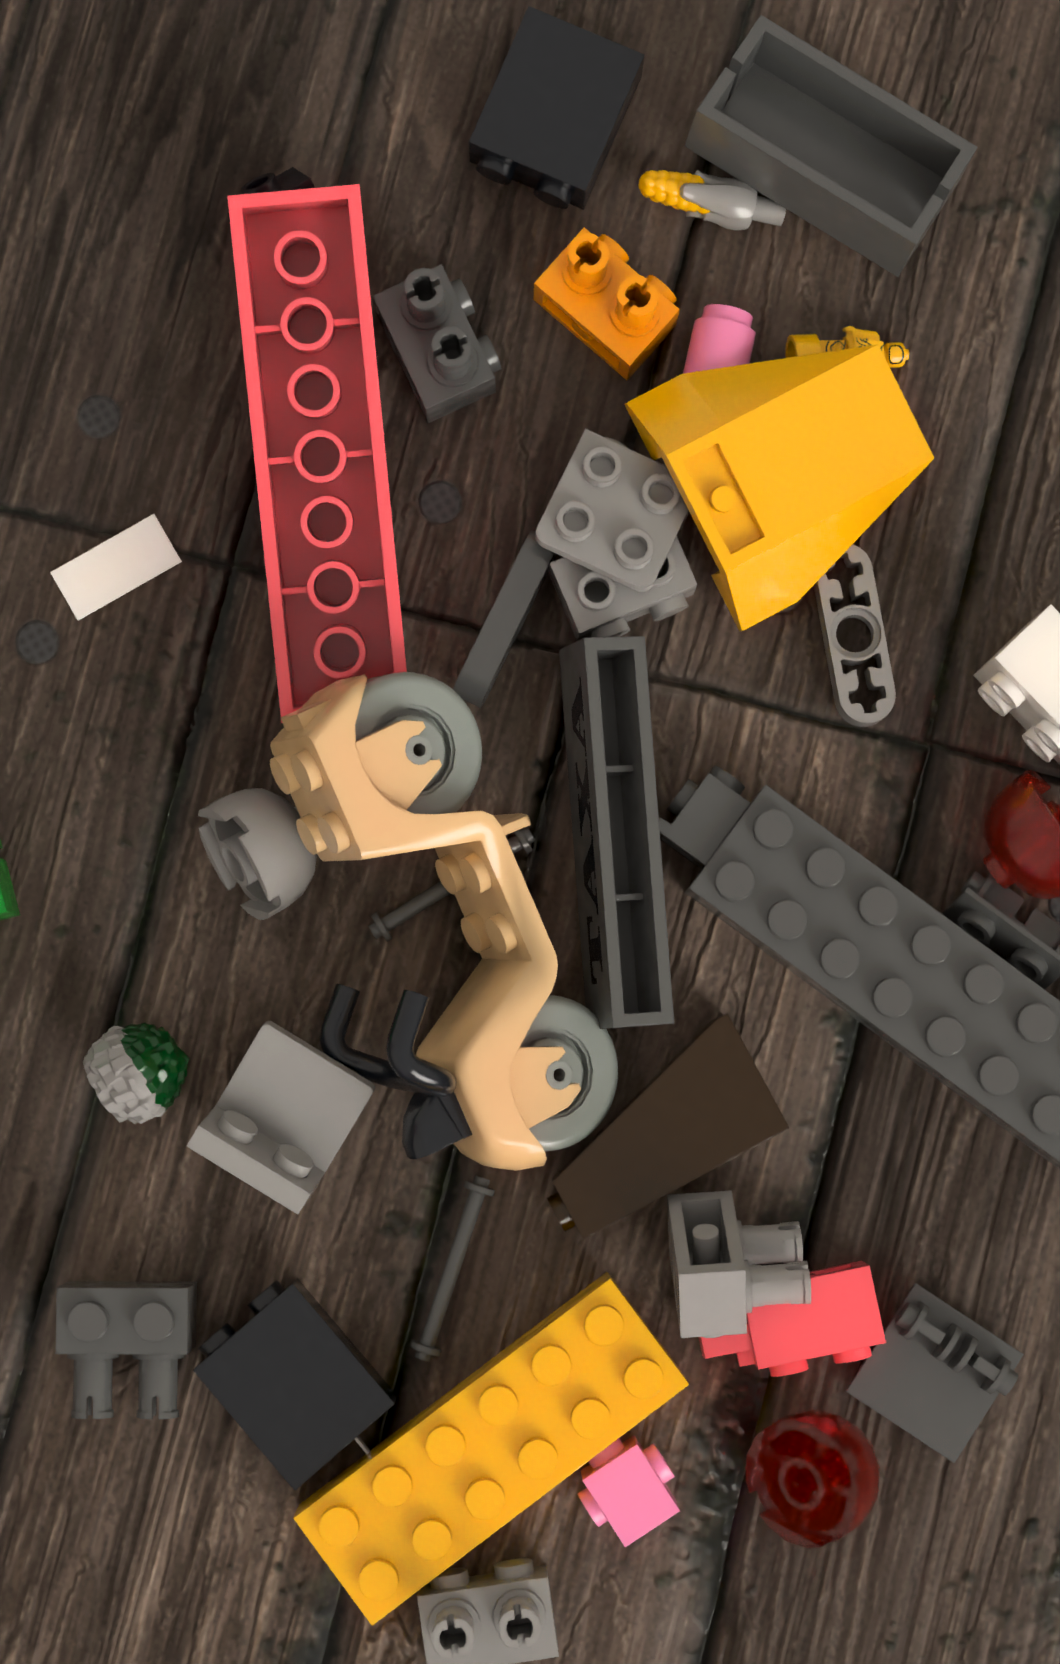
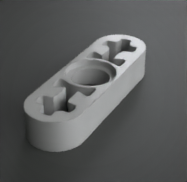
[813,544,896,727]

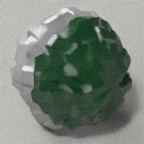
[83,1023,190,1124]

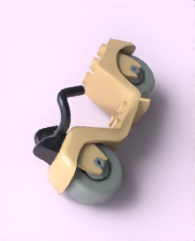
[270,672,618,1171]

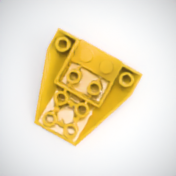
[624,344,934,632]

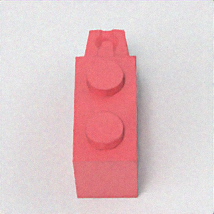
[698,1261,886,1377]

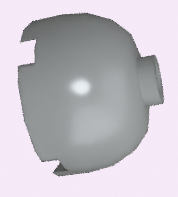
[198,788,317,920]

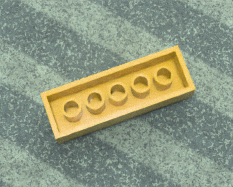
[293,1272,689,1626]

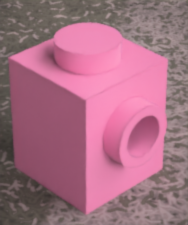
[578,1435,680,1547]

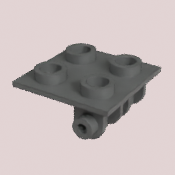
[845,1283,1024,1463]

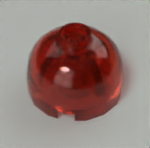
[983,770,1060,899]
[746,1409,880,1549]

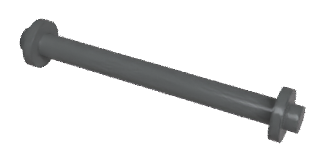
[368,827,536,942]
[410,1175,495,1362]

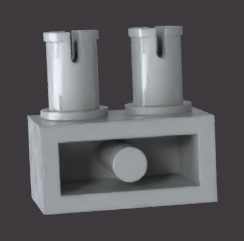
[667,1190,812,1338]
[417,1558,559,1664]

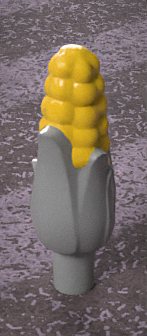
[638,170,786,231]

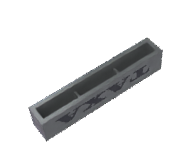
[559,636,674,1029]

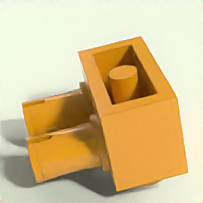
[533,227,680,380]

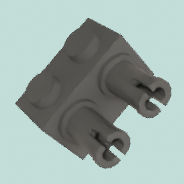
[373,264,502,423]
[55,1281,197,1419]

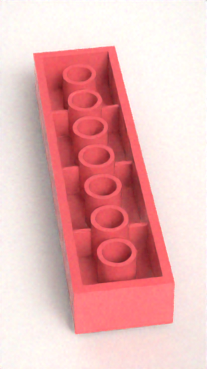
[227,184,407,723]

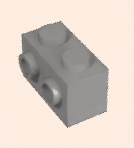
[549,536,697,641]

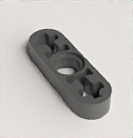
[453,530,557,708]

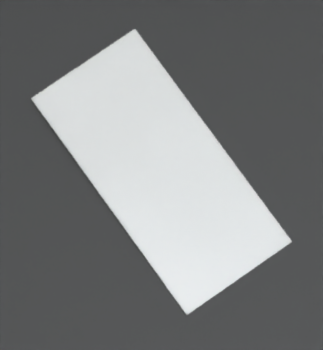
[50,514,182,621]

